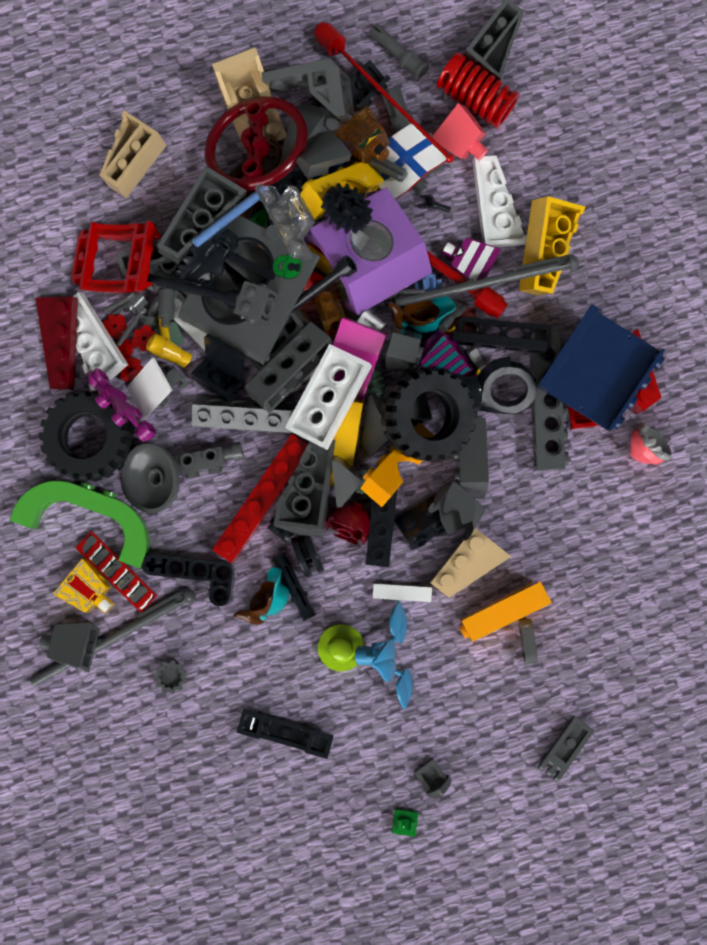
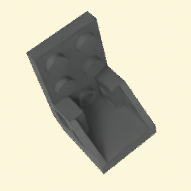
[261,59,356,125]

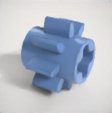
[414,274,442,291]

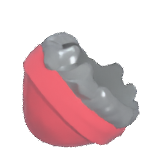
[629,423,672,465]

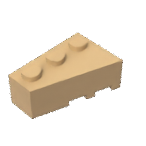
[99,110,167,199]
[429,528,512,598]

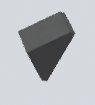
[332,456,363,507]

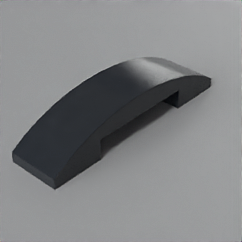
[236,709,334,759]

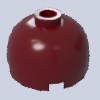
[325,502,370,545]

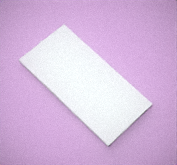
[127,357,172,419]

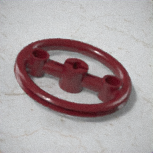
[204,96,308,191]

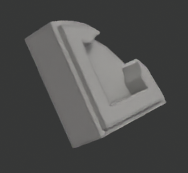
[466,346,486,370]

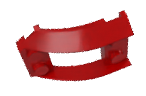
[71,221,162,293]

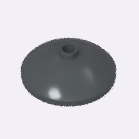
[122,443,180,513]

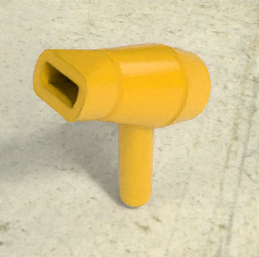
[147,318,193,368]

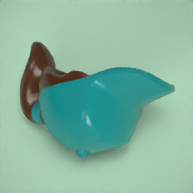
[388,296,456,333]
[233,567,289,625]

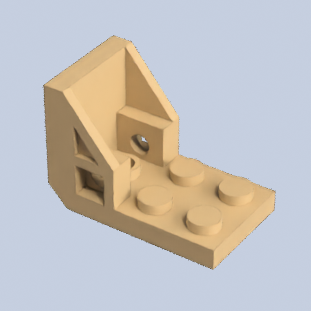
[212,47,286,155]

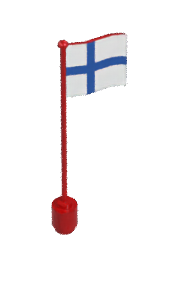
[314,22,454,199]

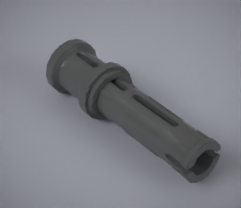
[369,23,429,81]

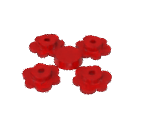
[102,314,157,382]

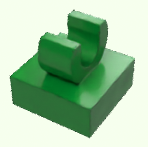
[392,808,419,837]

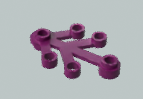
[87,368,157,442]

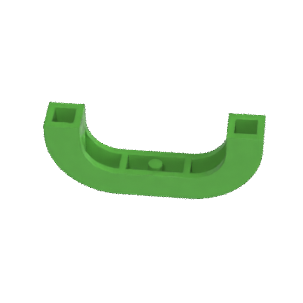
[9,481,151,569]

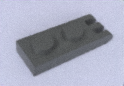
[537,715,594,783]

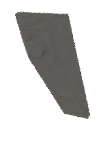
[277,102,345,180]
[274,440,335,538]

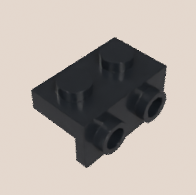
[350,60,391,112]
[394,496,445,550]

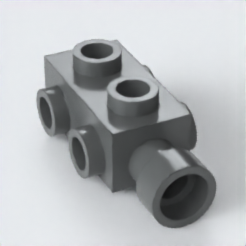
[174,442,244,479]

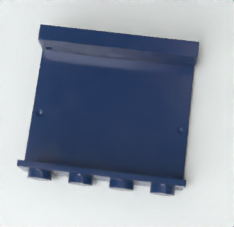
[538,304,665,432]

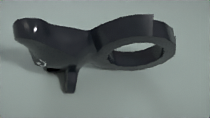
[437,356,537,414]

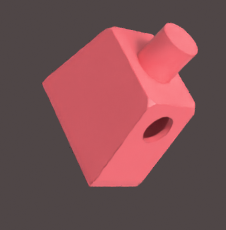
[433,103,488,161]

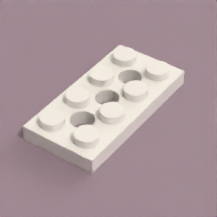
[285,344,372,450]

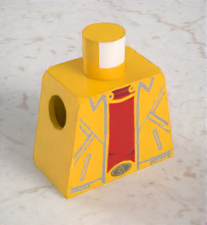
[53,559,114,614]

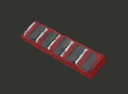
[75,531,158,612]

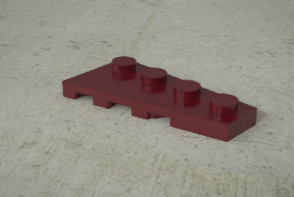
[35,297,78,390]

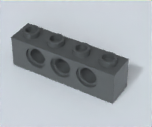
[244,322,333,413]

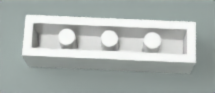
[373,583,432,602]

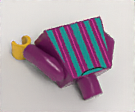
[420,326,486,377]

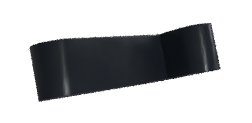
[142,554,235,606]

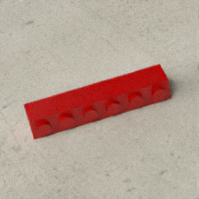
[212,434,308,563]

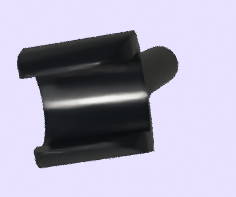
[418,195,451,213]

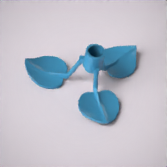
[355,600,413,709]

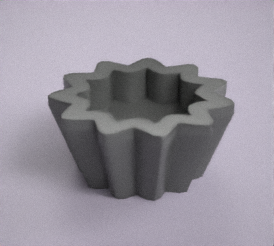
[154,660,187,694]

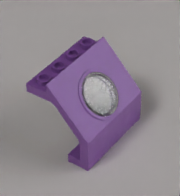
[303,187,432,315]

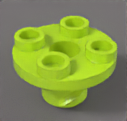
[318,624,364,672]

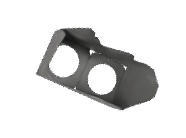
[428,481,486,541]

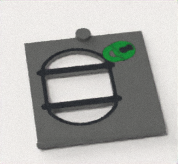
[178,215,320,365]

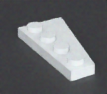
[472,156,527,247]

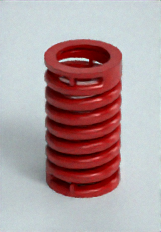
[436,52,520,129]

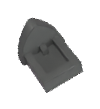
[414,758,452,798]

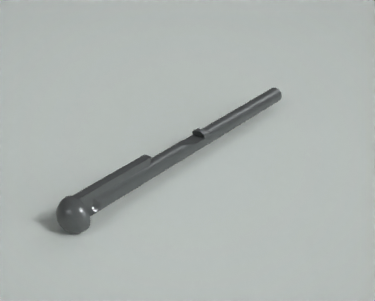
[395,254,579,306]
[30,589,196,687]

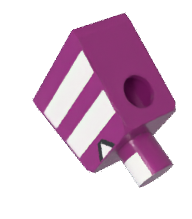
[442,238,501,281]

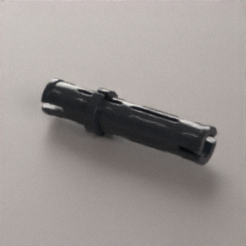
[272,552,317,622]

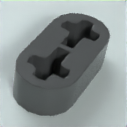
[518,618,538,664]

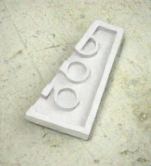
[73,292,128,392]

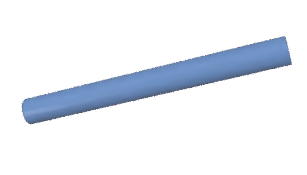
[192,188,268,247]

